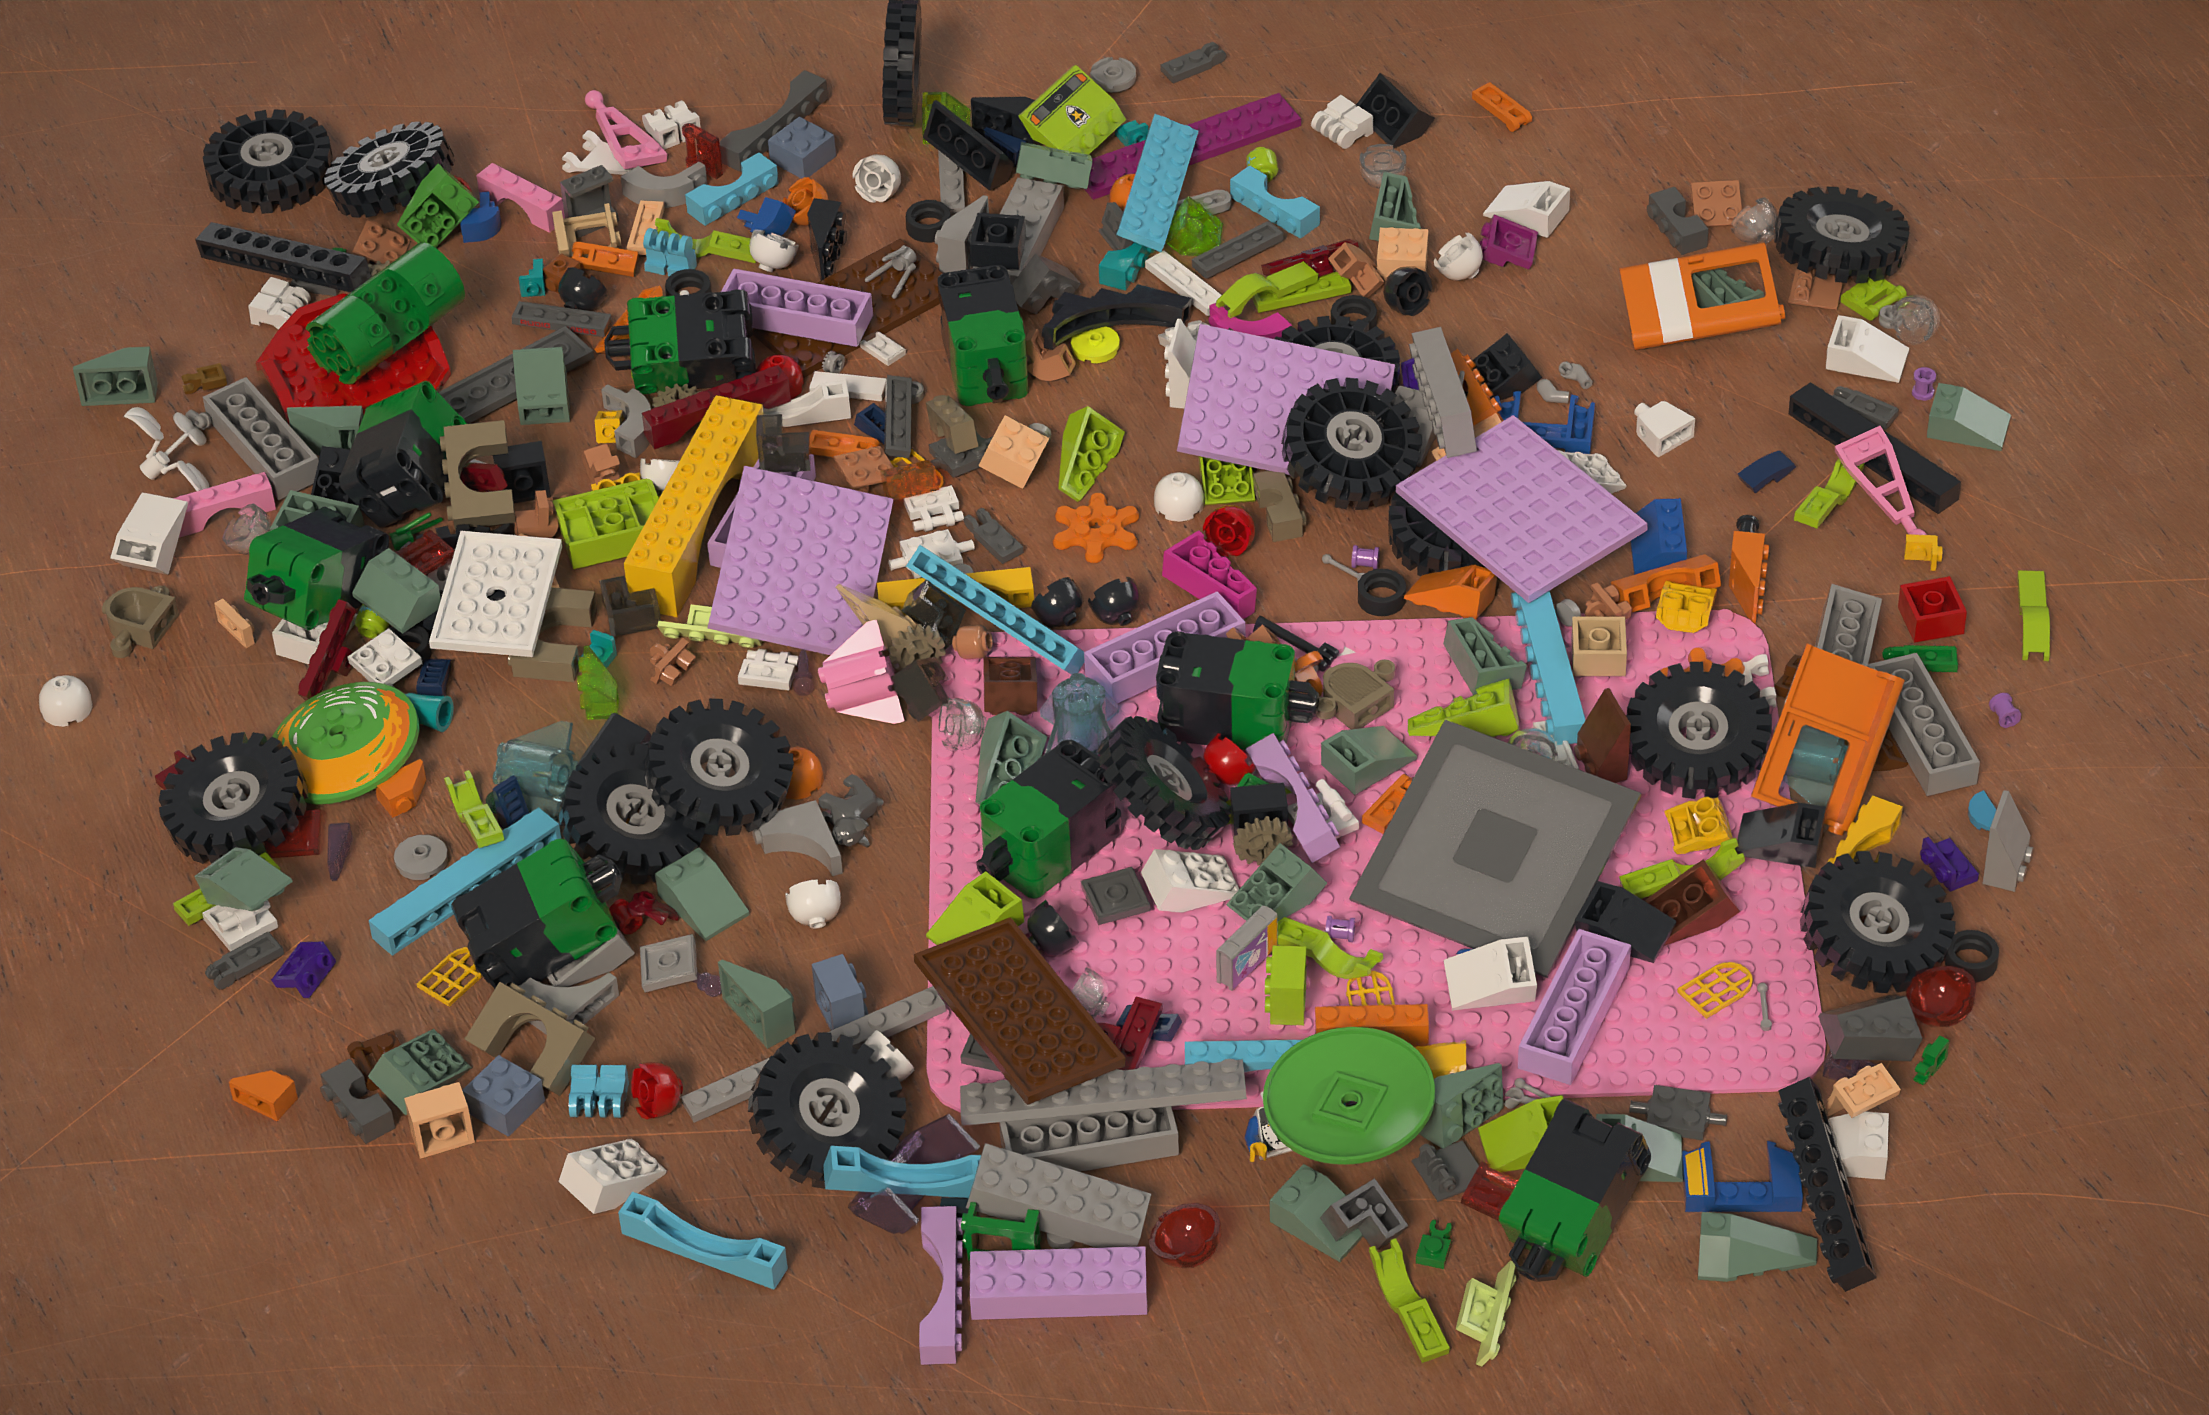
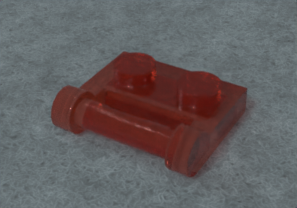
[682,123,723,180]
[393,530,455,575]
[1461,1161,1518,1221]

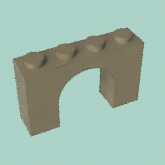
[440,420,516,529]
[508,587,597,682]
[465,982,595,1096]

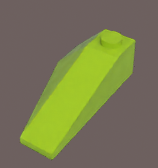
[1058,406,1125,502]

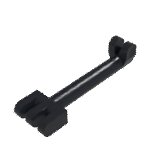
[1253,615,1339,671]

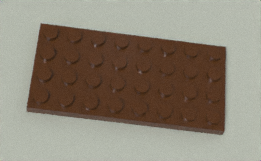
[752,239,943,378]
[914,917,1126,1105]

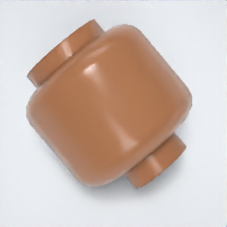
[952,625,993,660]

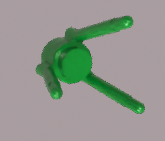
[389,512,443,552]

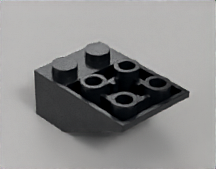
[971,97,1044,146]
[807,198,847,281]
[1464,333,1542,401]
[311,446,361,511]
[1735,803,1826,868]
[1574,881,1677,963]

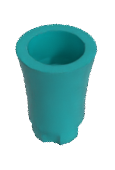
[405,693,454,732]

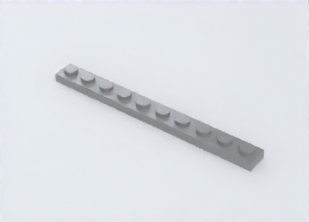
[681,986,946,1123]

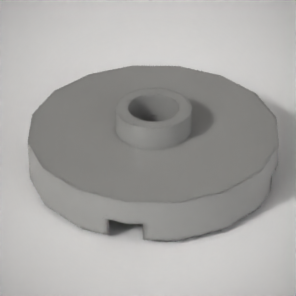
[1090,57,1136,92]
[394,835,449,880]

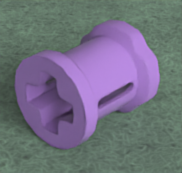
[1912,367,1936,401]
[1351,545,1380,570]
[1989,693,2021,728]
[1325,916,1355,943]

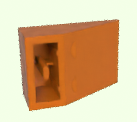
[1729,531,1769,625]
[1404,565,1497,619]

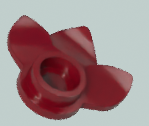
[627,891,679,925]

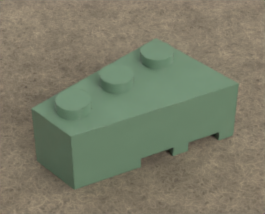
[1369,172,1421,241]
[1691,268,1764,308]
[270,490,365,531]
[1443,617,1527,695]

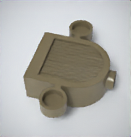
[102,586,179,658]
[1316,660,1395,729]

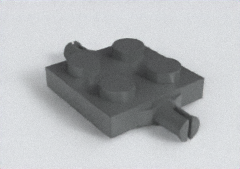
[923,432,993,478]
[1629,1085,1727,1140]

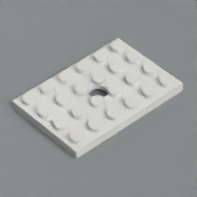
[429,531,562,657]

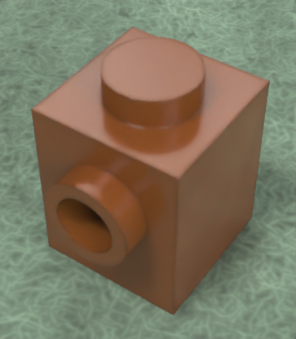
[543,253,581,294]

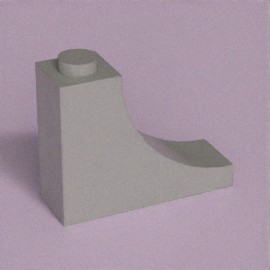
[752,800,843,876]
[519,972,619,1035]

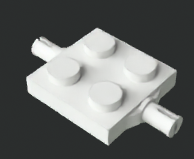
[888,529,975,579]

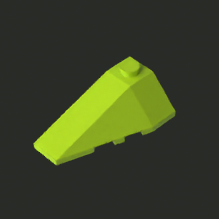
[1408,679,1519,737]

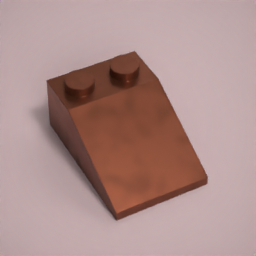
[983,657,1037,715]
[1574,688,1631,783]
[1644,859,1740,946]

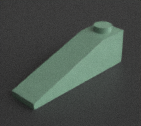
[975,711,1047,805]
[1698,1212,1817,1282]

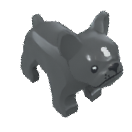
[819,774,884,848]

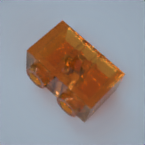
[880,460,939,501]

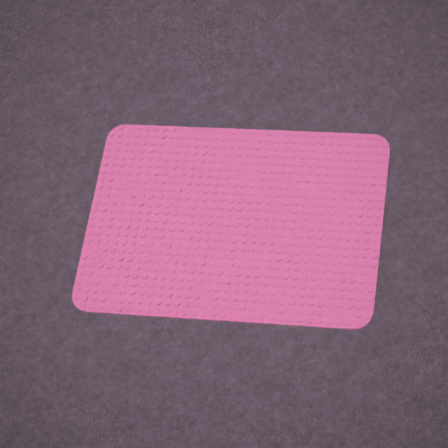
[927,609,1826,1113]

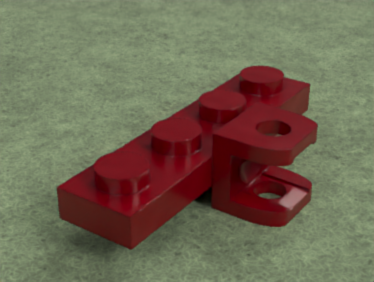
[1261,239,1359,277]
[460,462,508,492]
[297,599,357,701]
[1097,996,1163,1071]

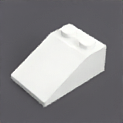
[1799,1112,1889,1180]

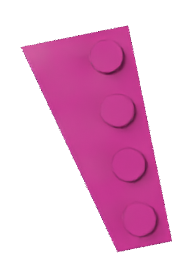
[1162,530,1257,619]

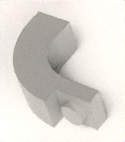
[620,162,707,208]
[601,384,651,458]

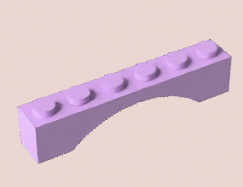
[1246,733,1340,863]
[919,1206,963,1365]

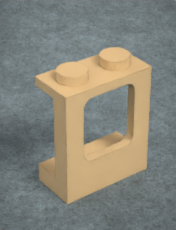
[552,203,621,258]

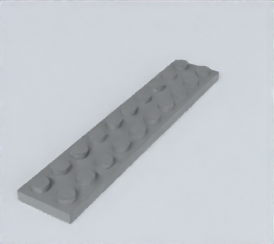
[960,1059,1247,1126]

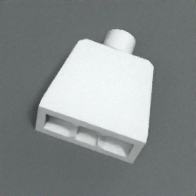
[1634,401,1695,457]

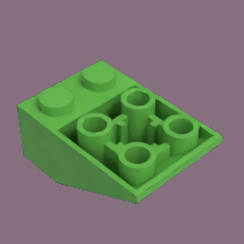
[397,163,479,248]

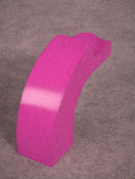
[1208,303,1292,339]

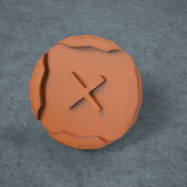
[1295,651,1323,696]

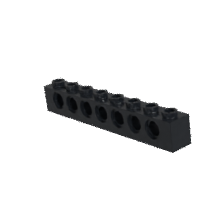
[195,222,371,292]
[1778,1077,1877,1292]

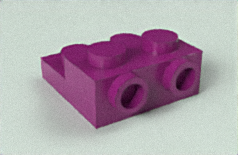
[1479,214,1538,269]

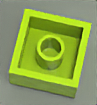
[1265,945,1306,1026]

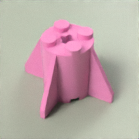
[818,620,905,724]

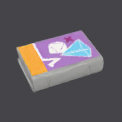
[1216,905,1278,991]

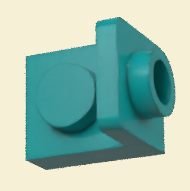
[1115,120,1149,147]
[519,258,545,297]
[578,630,617,675]

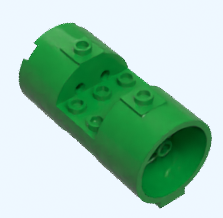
[306,242,465,385]

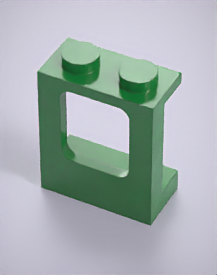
[961,1202,1042,1261]

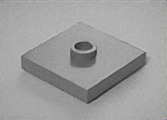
[640,934,697,992]

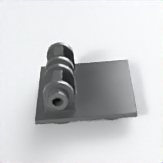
[1411,1141,1489,1202]

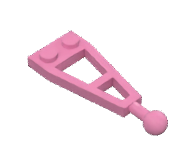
[585,90,667,169]
[1835,426,1927,535]

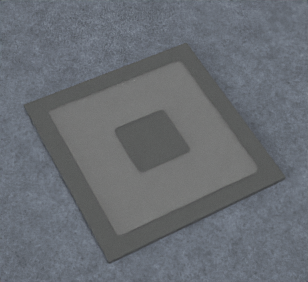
[1349,720,1642,978]

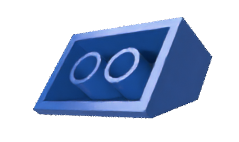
[1630,498,1687,575]

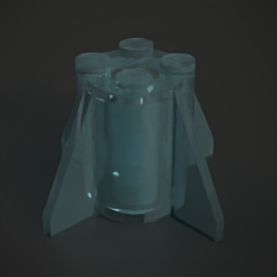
[1040,673,1119,755]
[1773,720,1848,807]
[492,721,578,822]

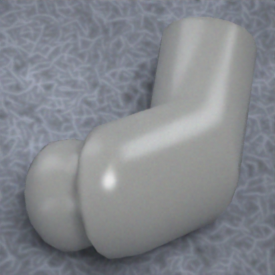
[1559,361,1593,389]
[1537,379,1569,404]
[185,409,212,430]

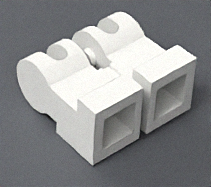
[1311,95,1373,149]
[642,100,702,150]
[249,277,311,329]

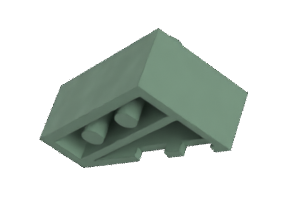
[1016,142,1092,189]

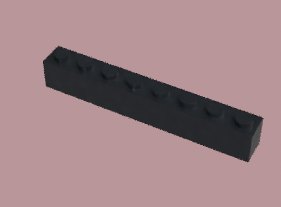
[1788,382,1961,514]

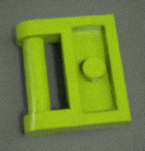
[1840,277,1907,321]

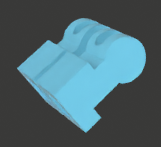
[643,228,697,276]
[569,1065,629,1118]

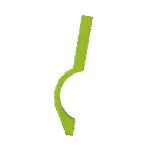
[655,218,756,263]
[1216,261,1318,318]
[1794,458,1865,528]
[2017,570,2050,661]
[444,770,504,848]
[1619,838,1745,899]
[1278,917,1384,979]
[1369,1238,1450,1363]

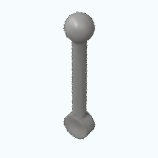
[1322,554,1365,582]
[1757,982,1772,1031]
[1514,1078,1552,1098]

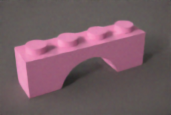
[476,163,565,233]
[173,472,276,538]

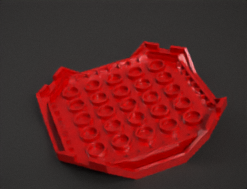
[256,293,451,426]

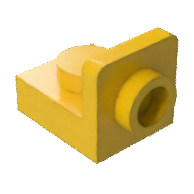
[595,410,623,443]
[1904,534,1942,571]

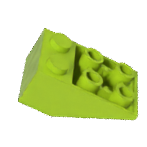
[1198,456,1255,505]
[926,871,1025,945]
[1478,1095,1564,1174]

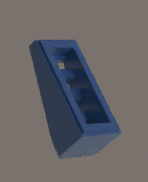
[984,127,1026,167]
[854,403,885,444]
[416,659,451,696]
[493,775,529,829]

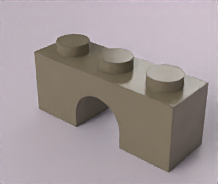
[926,395,978,454]
[1253,471,1306,542]

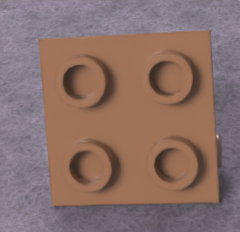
[1690,180,1744,227]
[353,220,411,264]
[1788,269,1843,310]
[834,446,899,493]

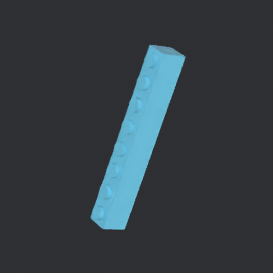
[906,545,1084,676]
[1511,591,1585,745]
[369,807,561,956]

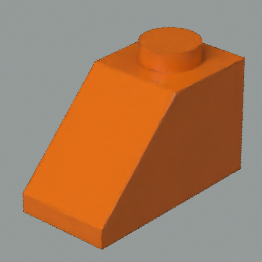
[375,759,426,818]
[229,1070,298,1121]

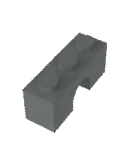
[1647,187,1708,255]
[320,1059,395,1144]

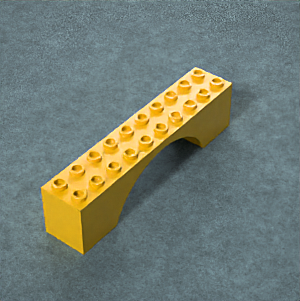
[624,396,767,617]

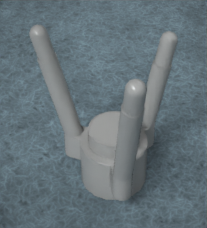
[865,245,916,299]

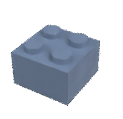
[768,116,836,179]
[812,954,868,1031]
[462,1055,545,1137]

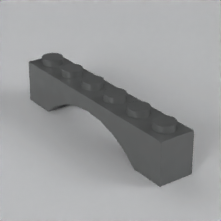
[717,70,828,172]

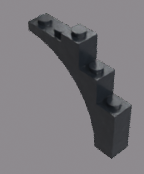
[1042,284,1191,350]

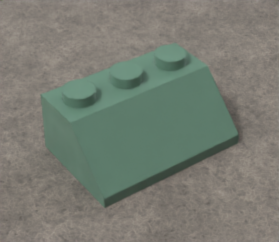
[352,548,441,634]

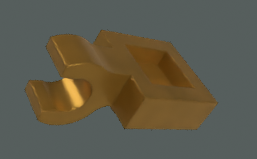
[181,363,227,394]

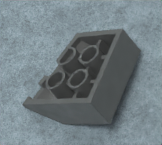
[1818,995,1923,1061]

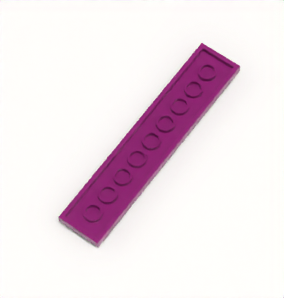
[1085,93,1301,200]

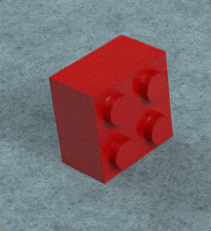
[1898,576,1967,643]

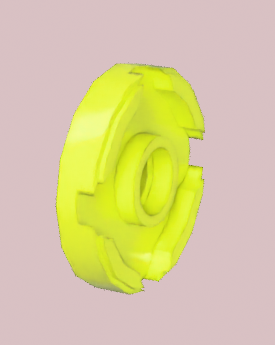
[1071,326,1120,364]

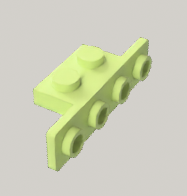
[657,604,762,648]
[1456,1260,1516,1367]

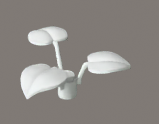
[124,407,209,491]

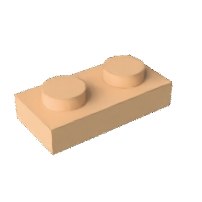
[214,598,255,648]

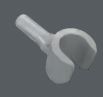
[1504,1087,1536,1109]

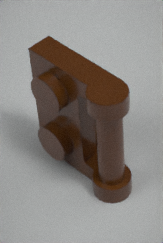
[347,1030,401,1091]

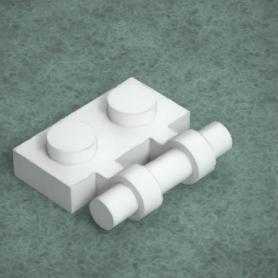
[903,485,964,532]
[738,649,800,690]

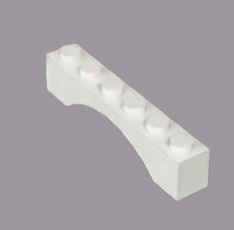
[701,380,851,430]

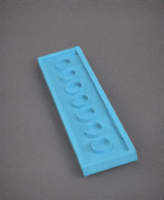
[1116,114,1198,252]

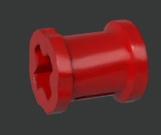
[609,899,643,935]

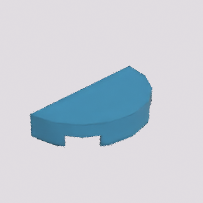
[1968,790,1996,831]

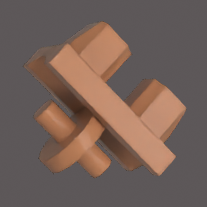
[1585,582,1632,620]
[650,638,696,686]

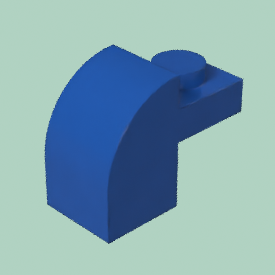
[461,192,501,243]
[737,197,796,236]

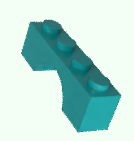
[1098,242,1155,291]

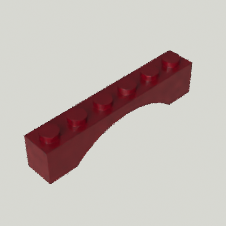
[642,365,791,450]

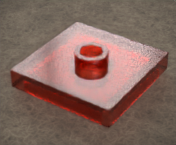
[265,809,322,858]

